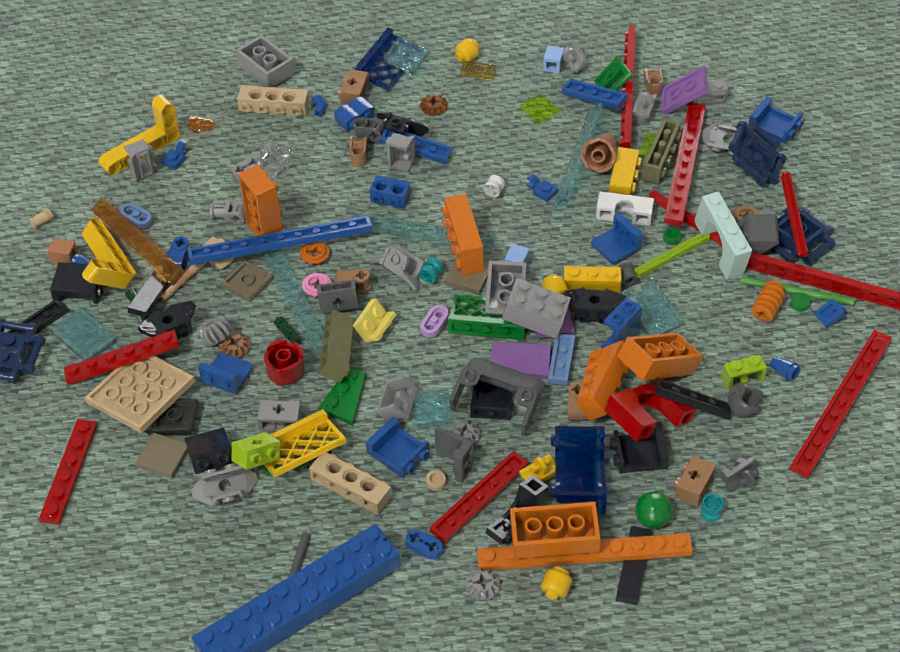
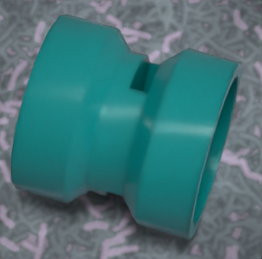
[419,257,444,283]
[701,494,724,522]

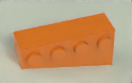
[576,340,629,421]

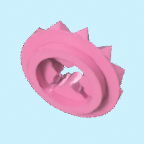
[302,273,332,298]

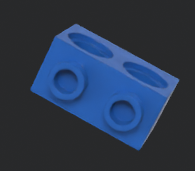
[369,175,411,209]

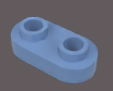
[120,203,153,229]

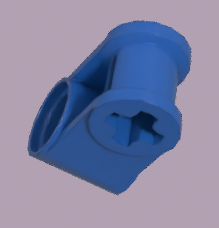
[164,236,189,272]

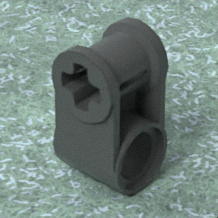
[352,117,384,142]

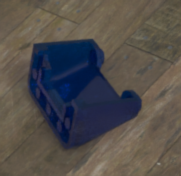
[551,426,607,514]

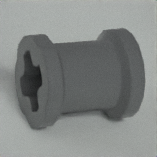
[618,262,638,287]

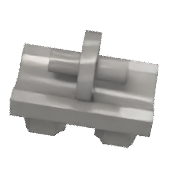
[562,41,590,73]
[632,91,657,122]

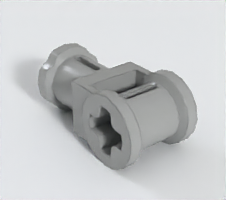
[210,201,245,224]

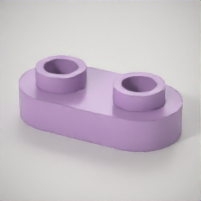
[420,305,449,338]

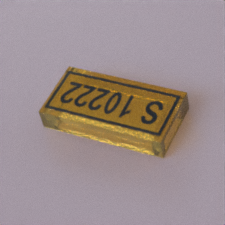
[460,61,496,80]

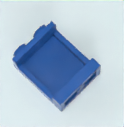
[748,96,804,144]
[601,298,642,349]
[366,416,430,478]

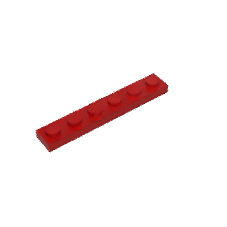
[64,329,179,385]
[39,419,98,525]
[429,451,529,544]

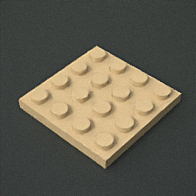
[84,356,196,434]

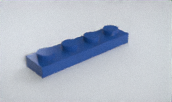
[561,79,628,110]
[380,129,452,164]

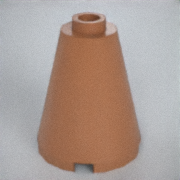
[581,133,616,173]

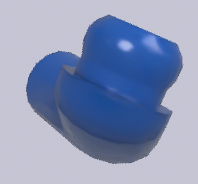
[311,94,327,117]

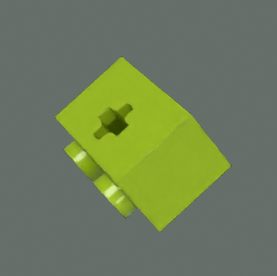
[231,432,280,470]

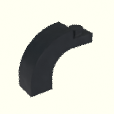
[485,475,549,545]

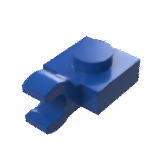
[160,140,189,170]
[527,174,558,202]

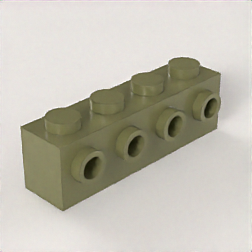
[641,118,682,184]
[318,309,355,383]

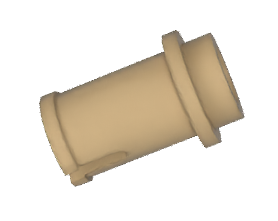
[29,208,54,229]

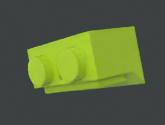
[720,355,767,391]

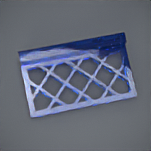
[355,27,422,91]

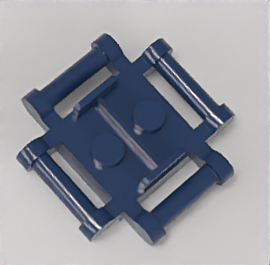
[728,120,786,186]
[771,208,836,266]
[0,318,46,384]

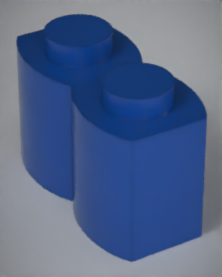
[334,96,375,132]

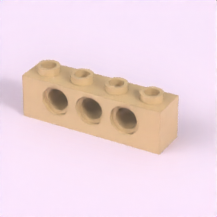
[237,85,309,116]
[309,452,392,515]

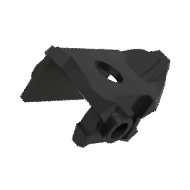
[376,112,429,142]
[563,287,626,324]
[138,300,196,339]

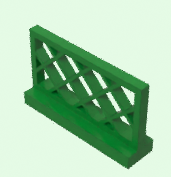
[448,295,525,340]

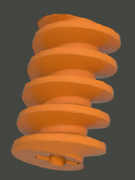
[750,280,785,322]

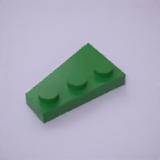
[318,367,366,426]

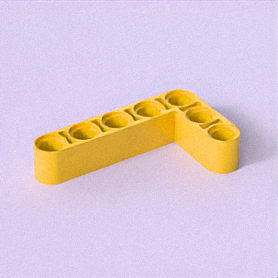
[98,95,180,175]
[81,218,136,289]

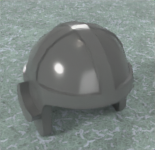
[727,383,763,417]

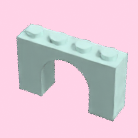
[694,191,752,279]

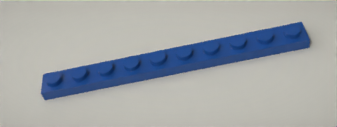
[187,216,373,265]

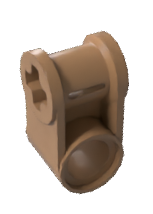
[643,68,663,97]
[349,136,368,168]
[335,269,371,294]
[567,382,588,420]

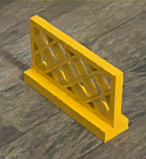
[263,409,347,478]

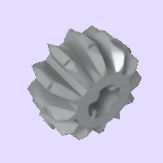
[198,315,232,346]

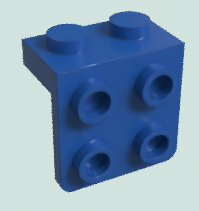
[591,212,643,264]
[198,353,253,395]

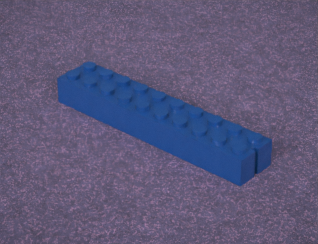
[191,524,401,652]

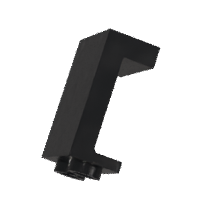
[50,262,103,304]
[470,380,512,420]
[609,425,669,474]
[185,427,234,474]

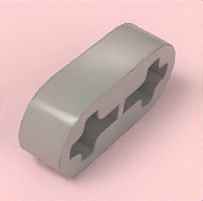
[232,156,263,180]

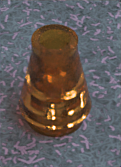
[189,115,214,132]

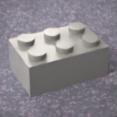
[236,35,295,87]
[502,278,570,339]

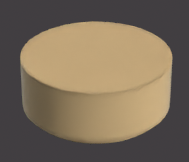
[426,470,446,491]

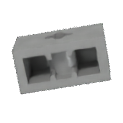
[257,400,302,431]

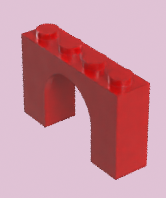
[604,378,697,441]

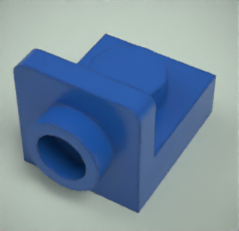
[814,299,847,329]

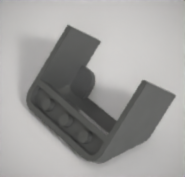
[449,357,543,436]

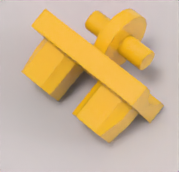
[519,454,561,482]

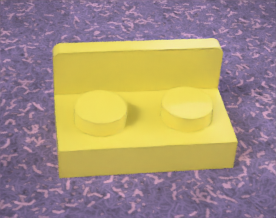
[353,299,396,342]

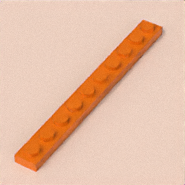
[477,533,692,571]

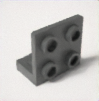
[435,427,473,483]

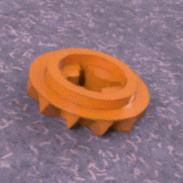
[300,241,329,266]

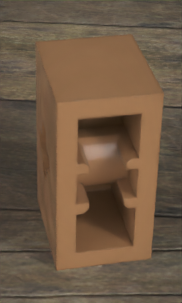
[338,69,369,105]
[673,455,716,507]

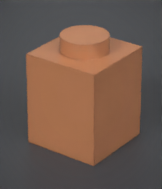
[47,238,78,264]

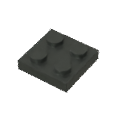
[151,398,199,435]

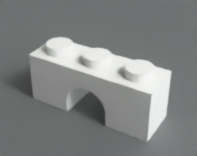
[596,192,654,226]

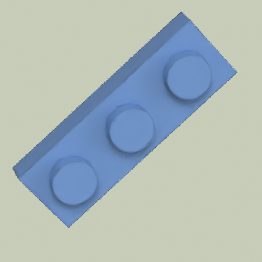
[548,333,575,386]

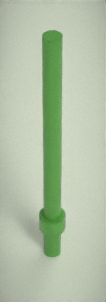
[740,276,855,306]

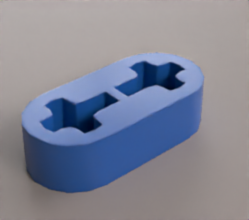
[406,530,443,560]

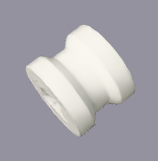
[483,175,505,198]

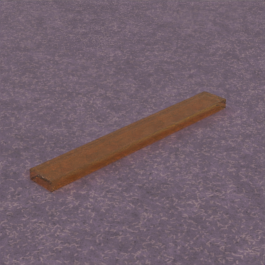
[90,197,186,286]

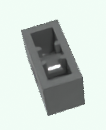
[317,279,359,314]

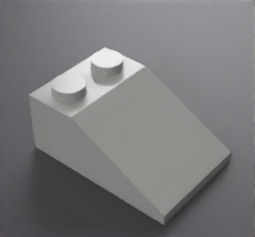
[485,261,526,315]

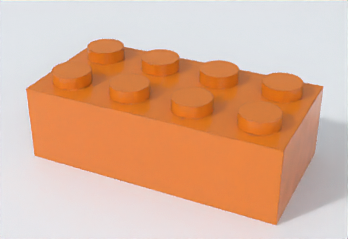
[238,165,284,236]
[442,193,483,276]
[617,333,703,381]
[510,502,600,559]

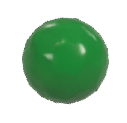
[635,491,672,529]

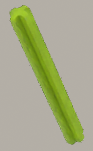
[634,233,710,278]

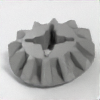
[448,419,480,445]
[466,568,500,600]

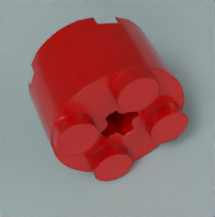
[263,340,305,386]

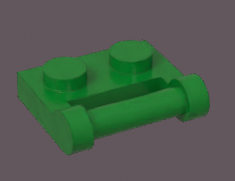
[594,56,634,91]

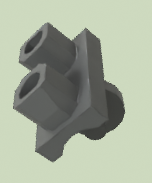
[720,456,759,493]

